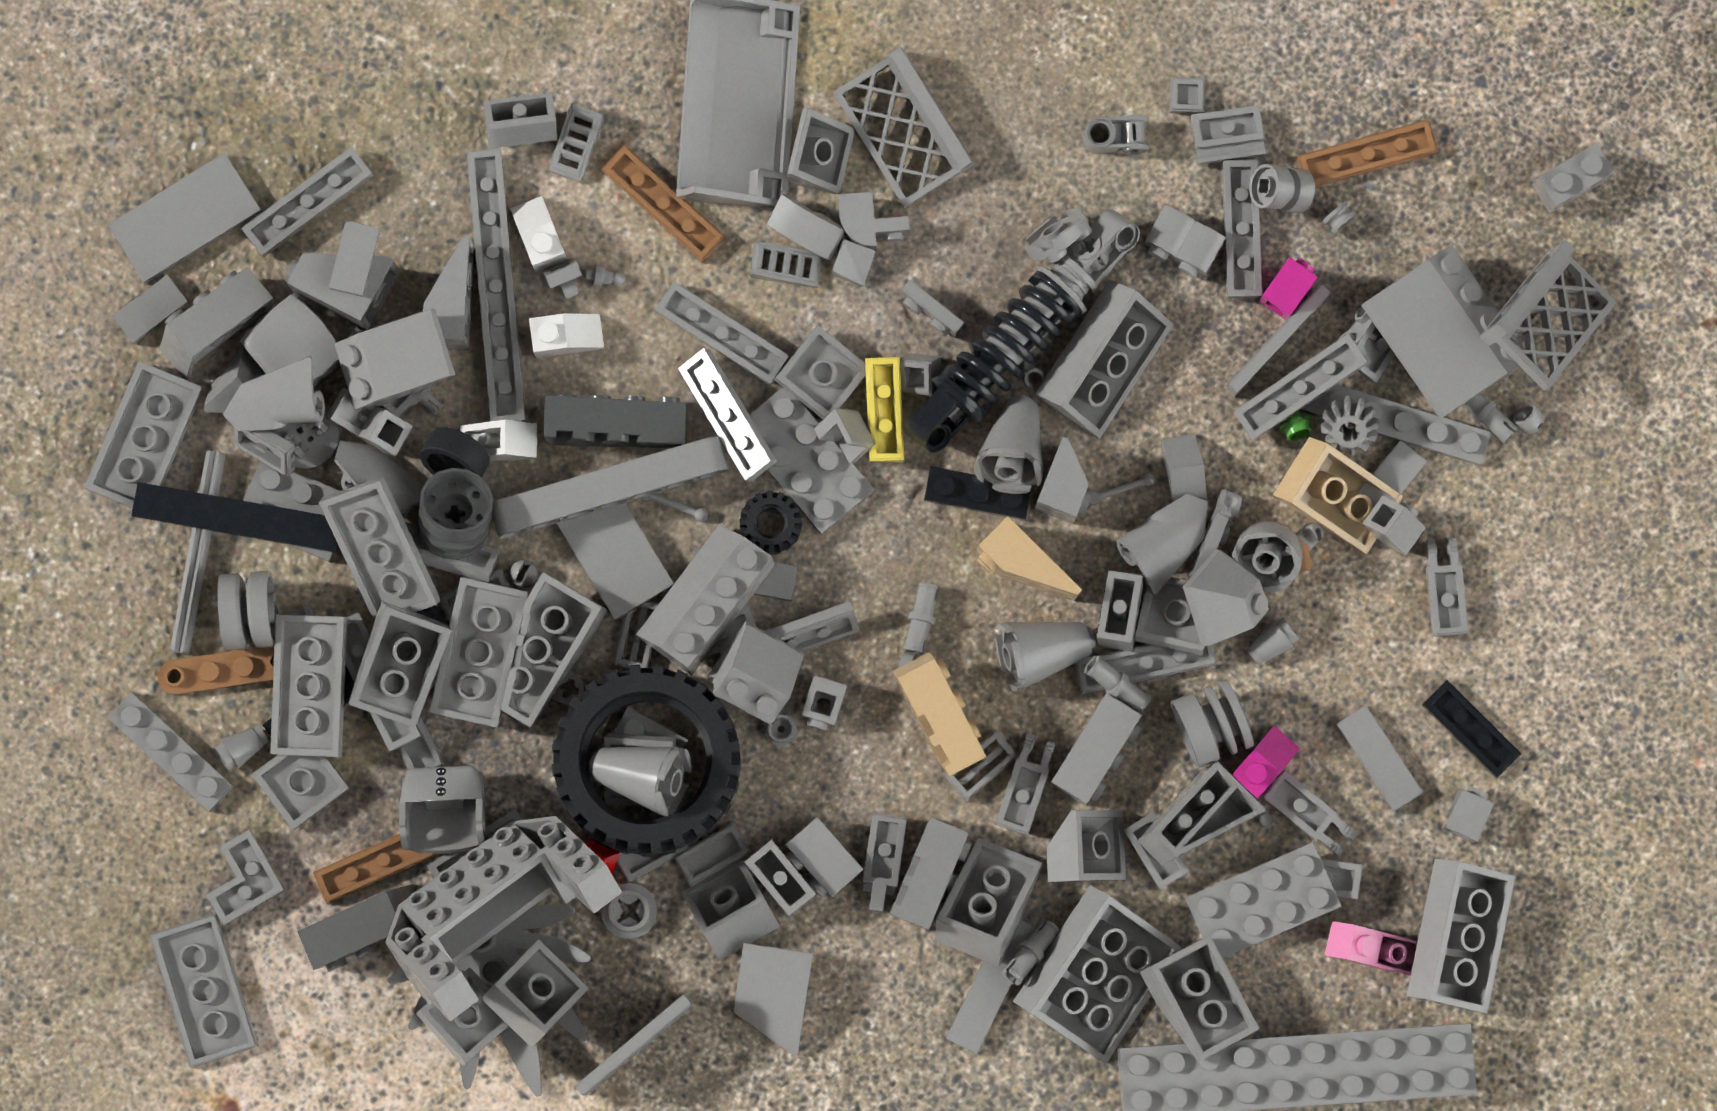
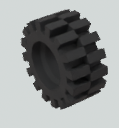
[739,490,802,555]

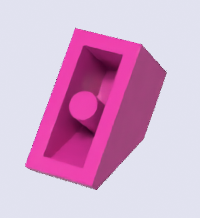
[1231,726,1300,799]

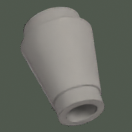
[1247,617,1300,665]
[214,725,269,771]

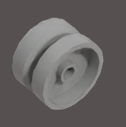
[218,571,278,650]

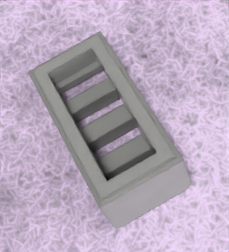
[549,103,605,183]
[750,241,823,288]

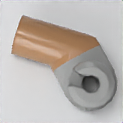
[1296,523,1324,573]

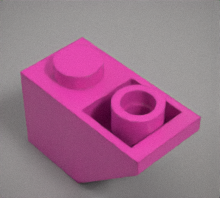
[1259,257,1318,320]

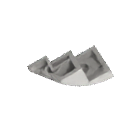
[734,943,813,1056]

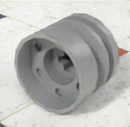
[1171,679,1254,769]

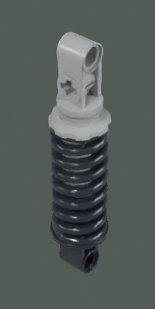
[906,209,1140,453]

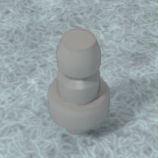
[585,265,625,287]

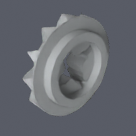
[601,883,657,939]

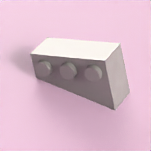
[160,267,273,380]
[889,817,972,931]

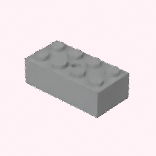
[1406,859,1515,1014]

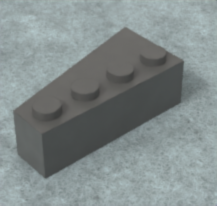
[544,394,687,448]

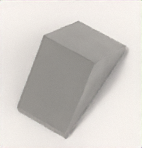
[1161,434,1207,502]

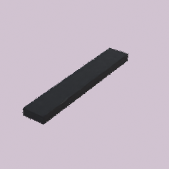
[131,482,339,553]

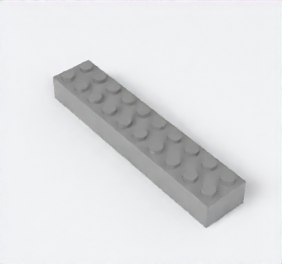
[1117,1024,1477,1111]

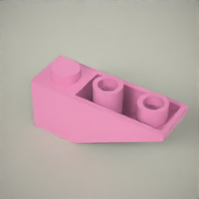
[1325,921,1418,976]

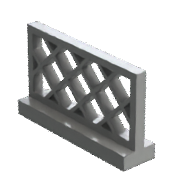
[833,47,976,209]
[1479,240,1617,391]

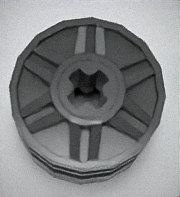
[417,468,493,560]

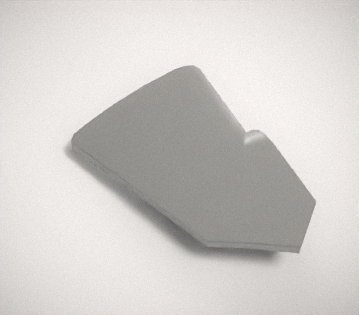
[223,356,325,431]
[334,441,424,519]
[1117,494,1208,596]

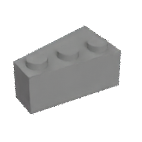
[1137,761,1266,865]

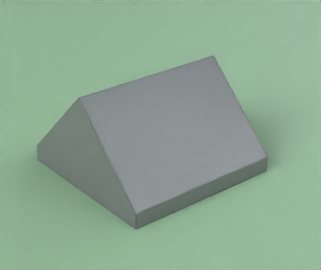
[787,108,855,194]

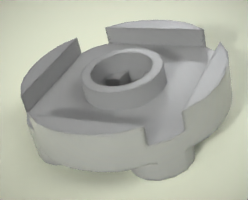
[1024,208,1092,263]

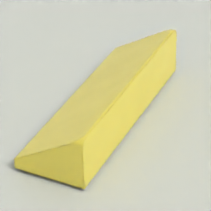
[865,357,904,463]

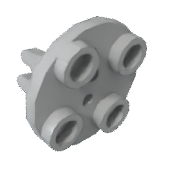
[272,407,341,471]

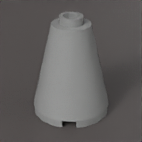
[974,395,1044,494]
[995,622,1096,691]
[589,747,691,816]

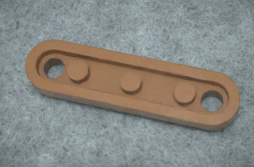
[158,647,274,695]

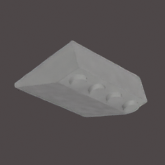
[1361,245,1525,419]
[1013,885,1182,1064]

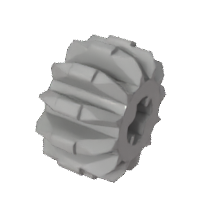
[1321,395,1380,456]

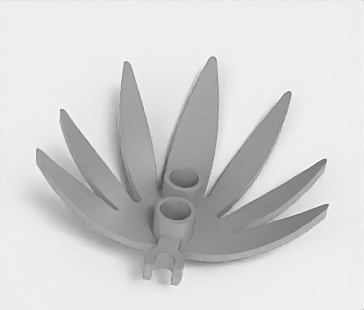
[388,905,591,1097]

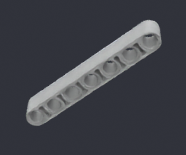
[492,436,729,539]

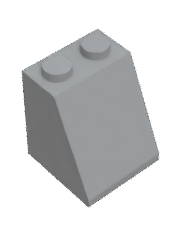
[286,252,400,330]

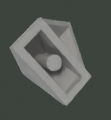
[204,345,266,413]

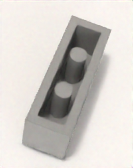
[1050,693,1143,805]

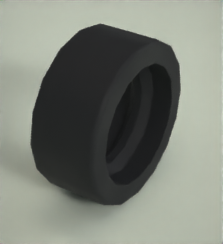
[420,427,490,478]

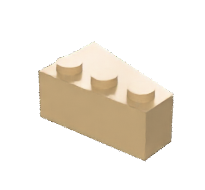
[892,652,987,776]

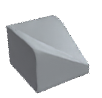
[832,239,876,287]
[900,353,941,396]

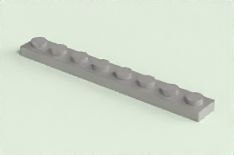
[467,149,526,422]

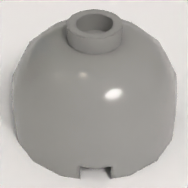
[1232,521,1303,592]

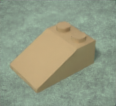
[1273,437,1403,555]
[976,516,1082,601]

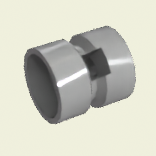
[1249,164,1315,213]

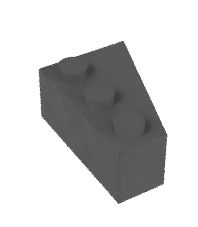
[297,884,416,972]

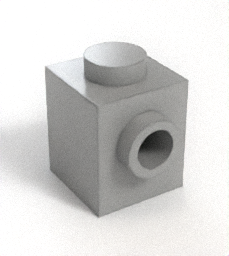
[1362,496,1426,555]

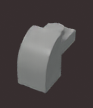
[838,192,910,252]
[326,388,413,456]

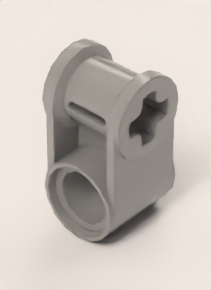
[1082,115,1149,154]

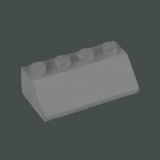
[1035,280,1174,439]
[636,525,775,676]

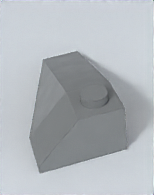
[501,572,608,728]

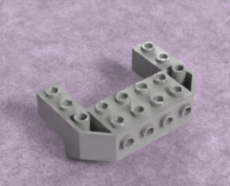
[385,816,622,1021]

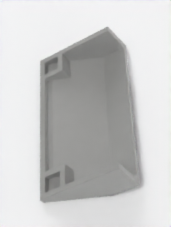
[676,0,800,208]

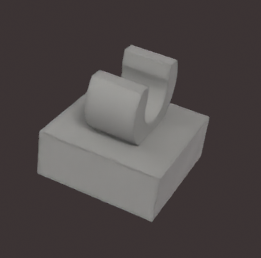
[543,257,582,299]

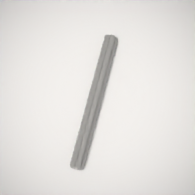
[170,450,226,654]

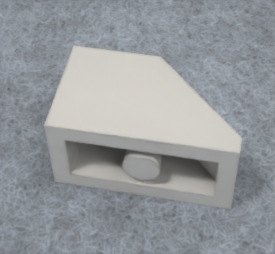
[510,196,567,272]
[529,313,605,358]
[460,419,537,461]

